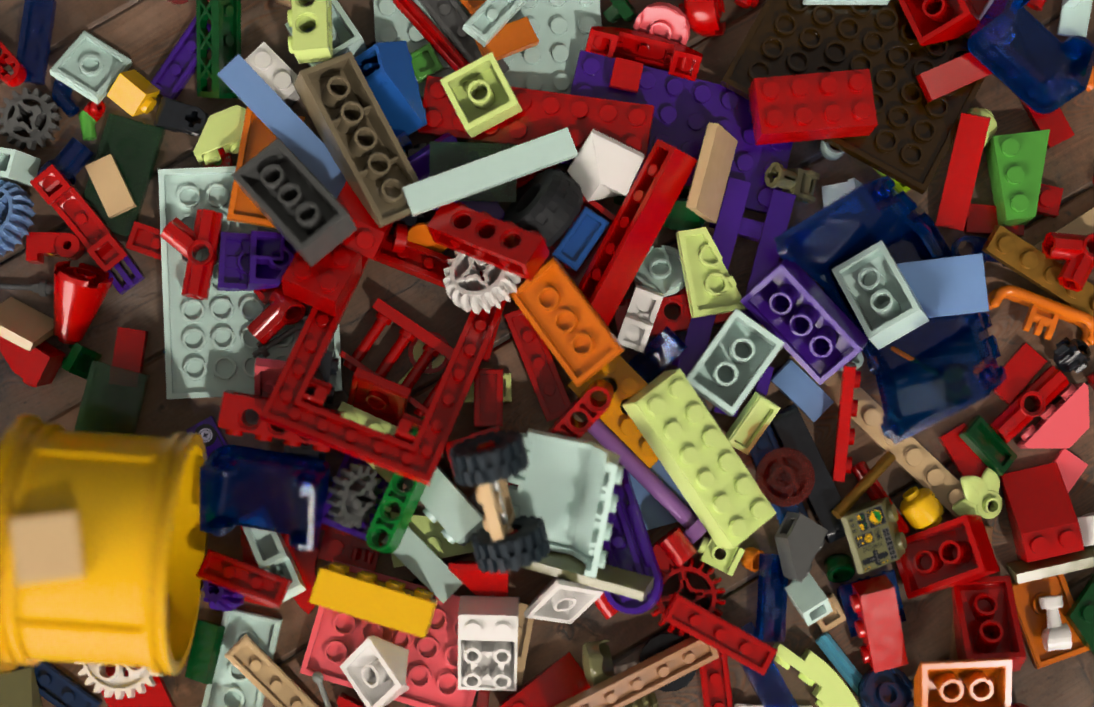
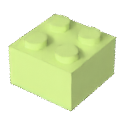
[440,52,523,138]

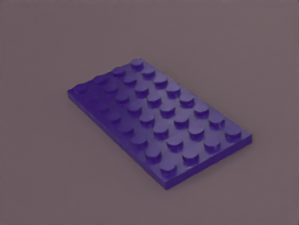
[558,50,793,214]

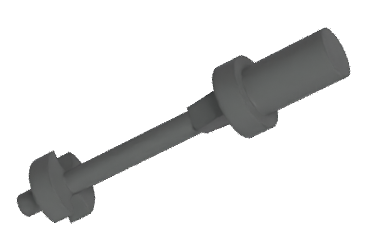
[0,279,54,297]
[252,313,310,358]

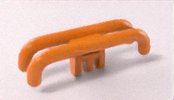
[988,285,1094,347]

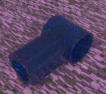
[37,137,94,186]

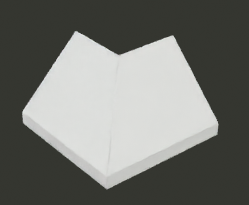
[567,129,645,202]
[524,577,604,624]
[339,635,410,707]

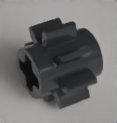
[1054,337,1091,374]

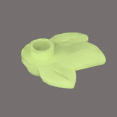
[952,467,1003,519]

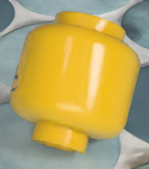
[900,487,944,531]

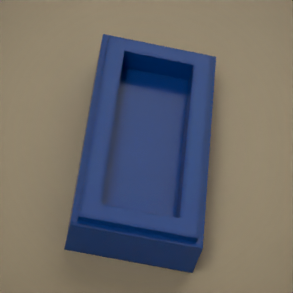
[552,206,609,271]

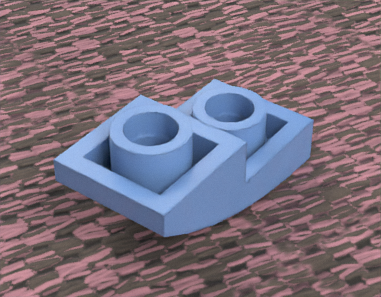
[771,359,834,422]

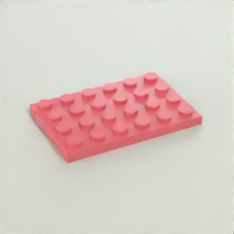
[300,560,477,707]

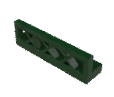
[196,0,241,99]

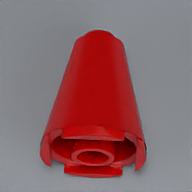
[54,261,114,345]

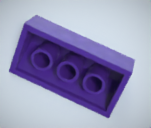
[740,254,868,385]

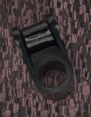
[154,97,209,137]

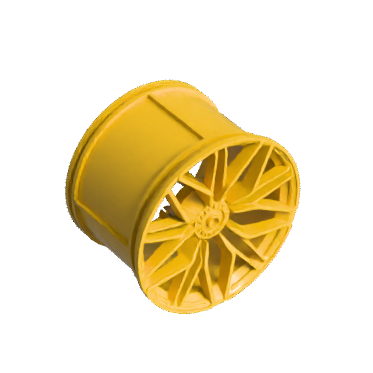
[0,414,209,675]

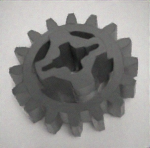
[0,87,62,151]
[327,463,383,529]

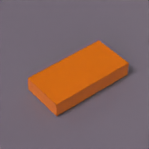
[474,16,539,61]

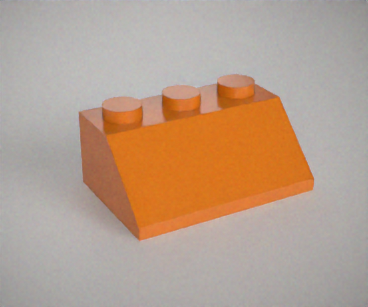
[914,658,1012,707]

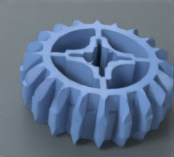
[0,179,36,256]

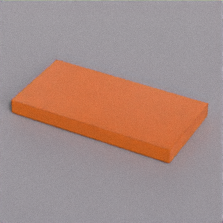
[509,257,625,387]

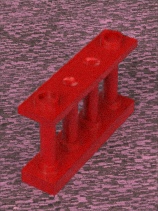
[339,298,454,418]

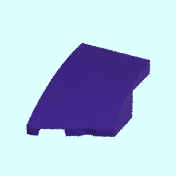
[217,230,297,291]

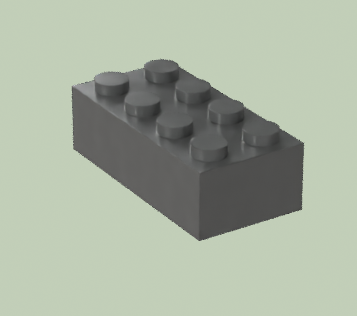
[232,138,357,267]

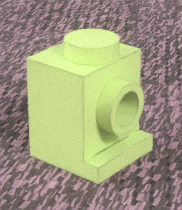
[697,536,745,576]

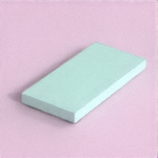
[202,609,283,707]

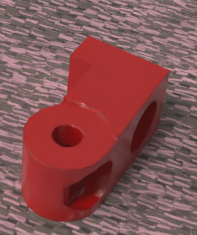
[26,232,85,264]

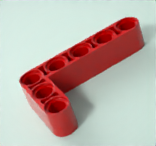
[508,379,614,486]

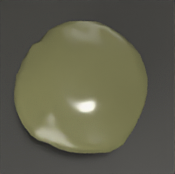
[582,640,615,687]

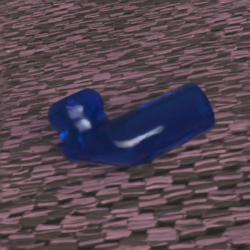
[52,78,80,118]

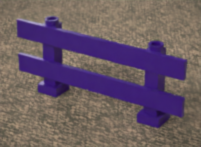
[671,177,811,418]

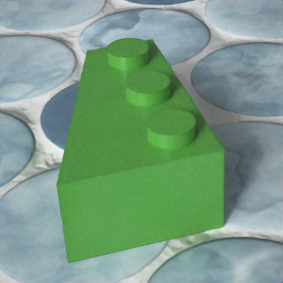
[985,129,1050,227]

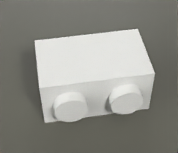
[245,42,300,107]

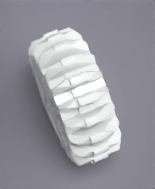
[443,250,521,315]

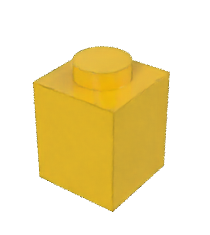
[107,69,160,117]

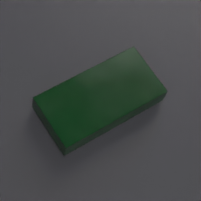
[959,414,1018,477]
[185,619,225,684]

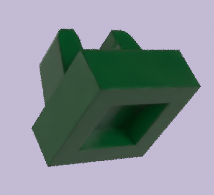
[603,0,638,24]
[61,342,102,380]

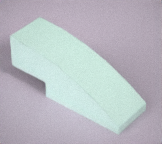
[239,506,307,603]

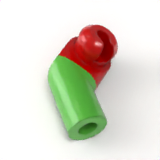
[79,101,106,141]

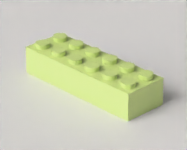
[622,369,776,549]

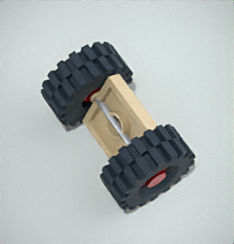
[449,430,550,574]

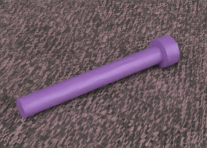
[588,419,707,544]

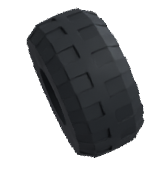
[503,168,583,247]

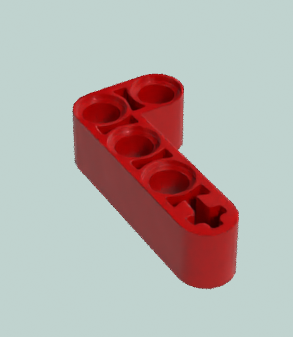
[594,527,698,620]

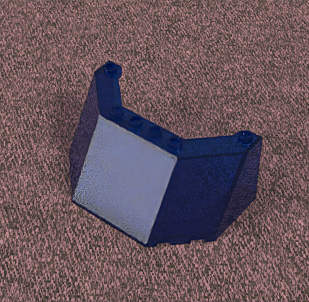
[774,175,1007,445]

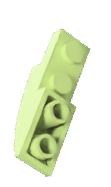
[772,641,859,707]

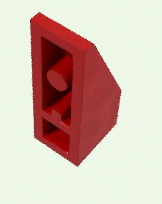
[0,336,66,387]

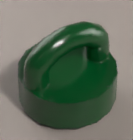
[824,553,855,583]

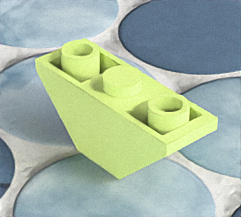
[193,105,246,165]

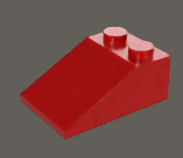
[336,181,394,261]
[1000,462,1085,563]
[896,514,1000,599]
[951,576,1027,671]
[498,652,591,707]

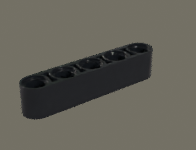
[770,403,846,544]

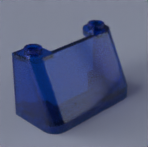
[967,0,1094,114]
[200,445,330,551]

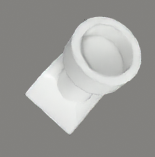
[1039,595,1072,652]

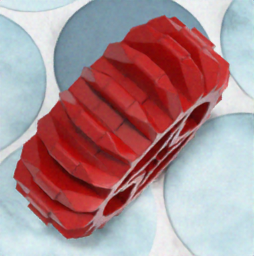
[651,558,726,637]

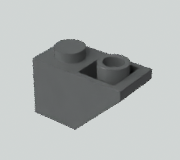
[774,511,828,582]

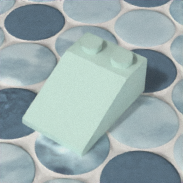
[832,240,930,350]

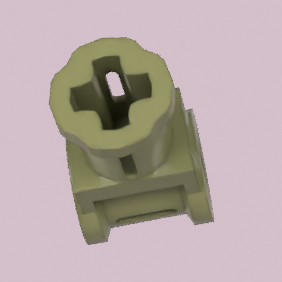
[764,162,821,204]

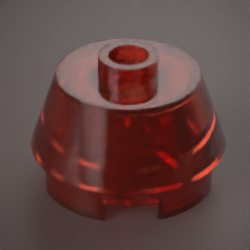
[755,448,815,507]

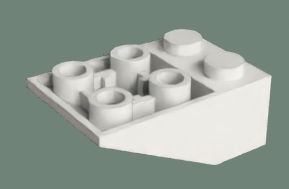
[458,596,519,691]

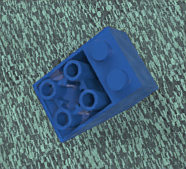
[355,41,428,141]

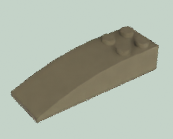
[293,52,419,228]

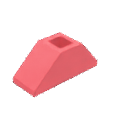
[1016,383,1090,449]

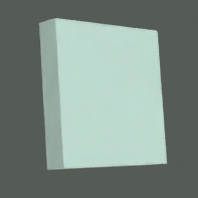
[50,30,132,105]

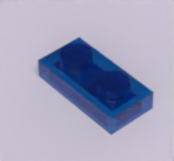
[628,326,687,384]

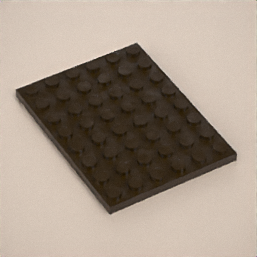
[720,0,989,195]

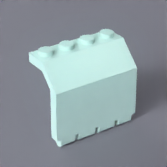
[507,429,624,578]

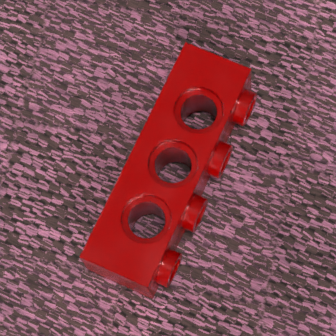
[427,202,550,281]
[613,288,732,338]
[218,390,345,452]

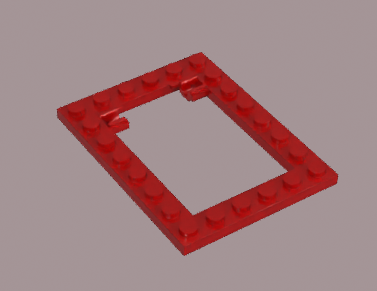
[261,233,510,486]

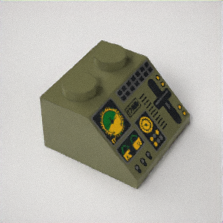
[841,497,907,574]

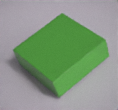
[410,43,444,83]

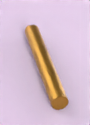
[832,451,896,519]

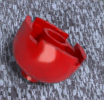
[679,0,726,37]

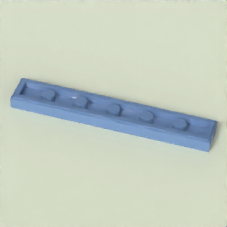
[217,54,346,199]

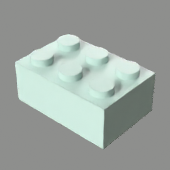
[686,309,784,416]

